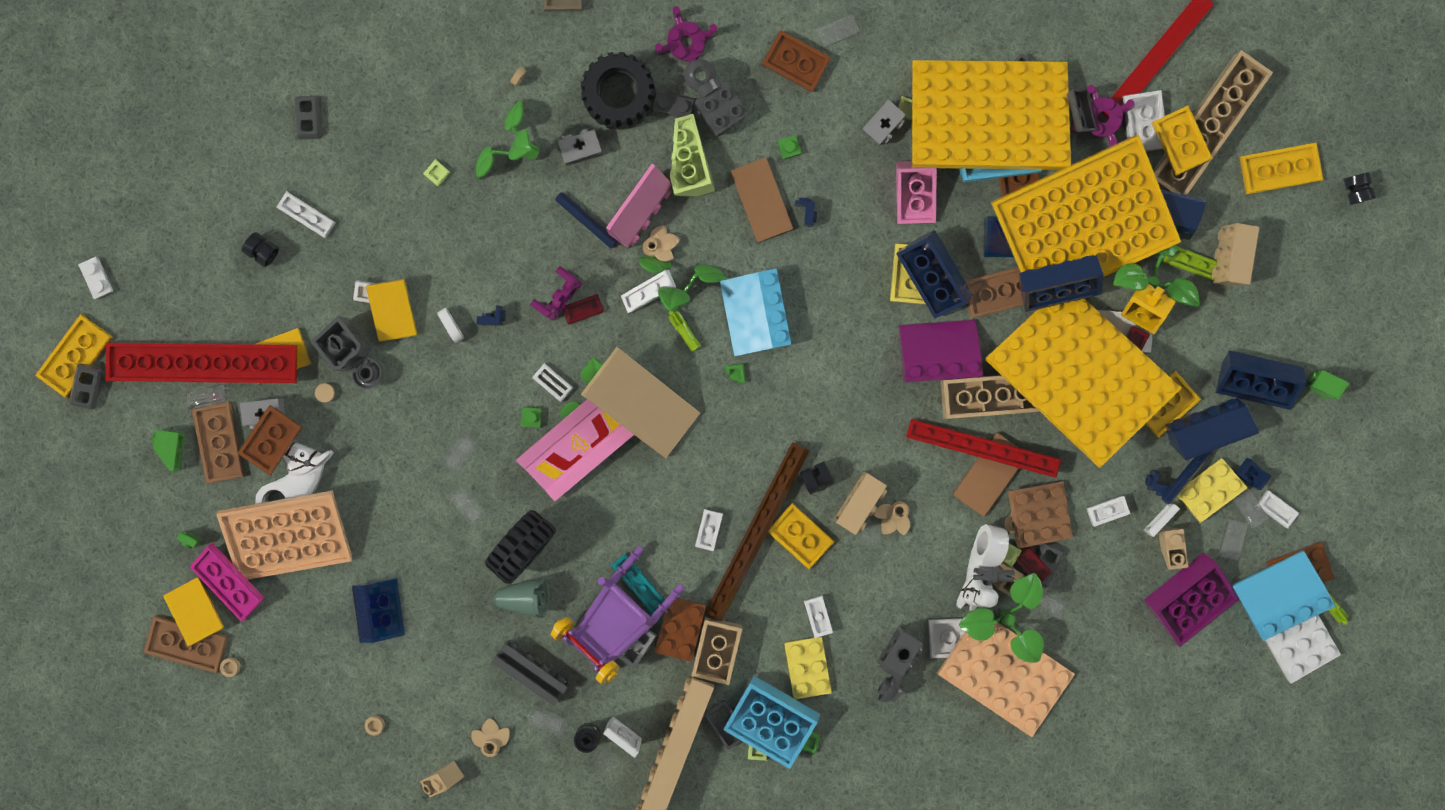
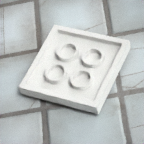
[1265,615,1341,684]

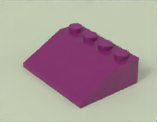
[899,320,983,382]
[1144,552,1239,647]

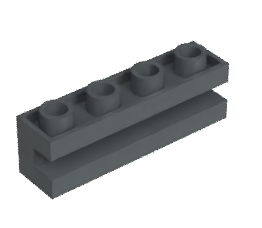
[492,641,569,706]

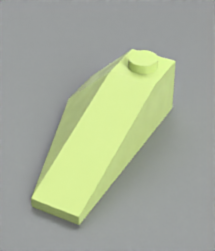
[670,114,715,197]

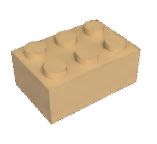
[1211,223,1259,287]
[833,472,887,535]
[691,617,742,685]

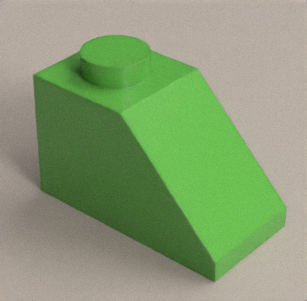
[1306,370,1350,399]
[152,430,185,471]

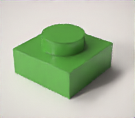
[777,135,802,160]
[521,408,542,428]
[177,531,203,549]

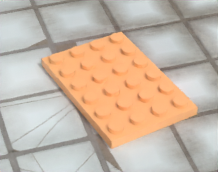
[216,491,353,580]
[937,619,1075,737]

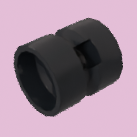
[1344,172,1376,205]
[241,232,279,268]
[800,461,834,495]
[574,723,601,753]

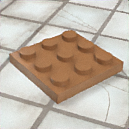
[1008,481,1073,548]

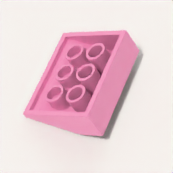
[606,164,673,248]

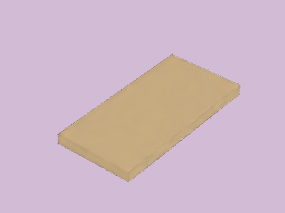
[581,347,700,458]

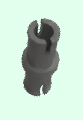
[973,567,1015,583]

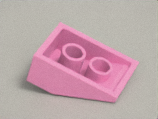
[896,161,937,224]

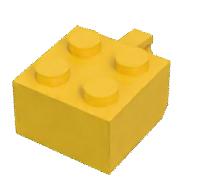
[1120,284,1176,334]

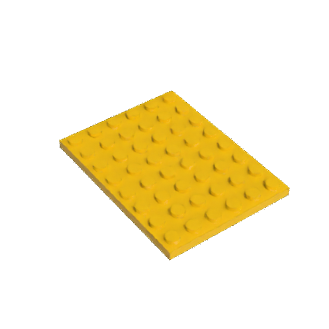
[912,60,1071,170]
[991,134,1181,277]
[985,299,1182,468]

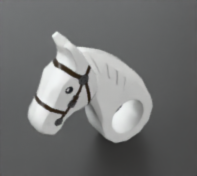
[255,442,334,504]
[956,524,1009,611]

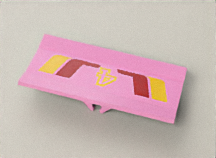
[516,399,634,501]

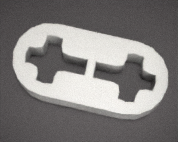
[437,307,464,343]

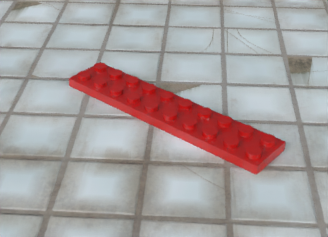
[106,343,298,384]

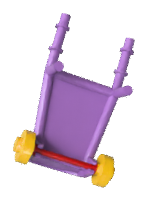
[551,546,685,685]

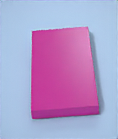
[190,542,265,622]

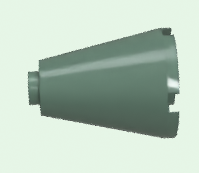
[494,579,549,618]

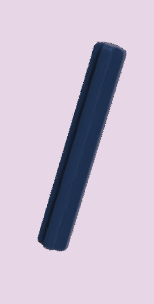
[555,192,618,249]
[1162,451,1212,505]

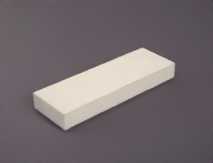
[277,191,336,238]
[621,270,676,313]

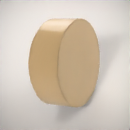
[510,66,527,86]
[315,383,336,402]
[220,657,241,677]
[365,715,385,736]

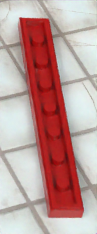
[1101,0,1214,118]
[906,419,1061,478]

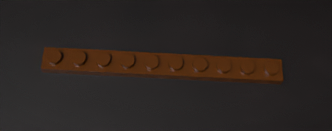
[706,442,809,621]

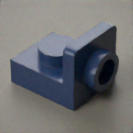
[476,305,506,326]

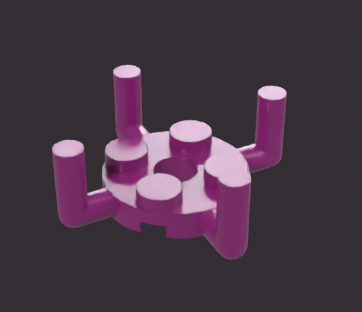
[655,6,717,73]
[1070,85,1135,146]
[530,266,582,320]

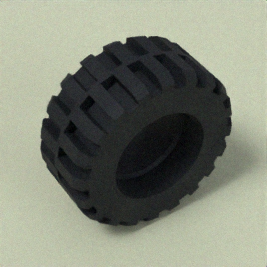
[581,52,655,130]
[485,510,556,584]

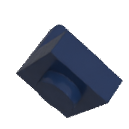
[795,198,817,227]
[1235,458,1272,491]
[1145,471,1170,496]

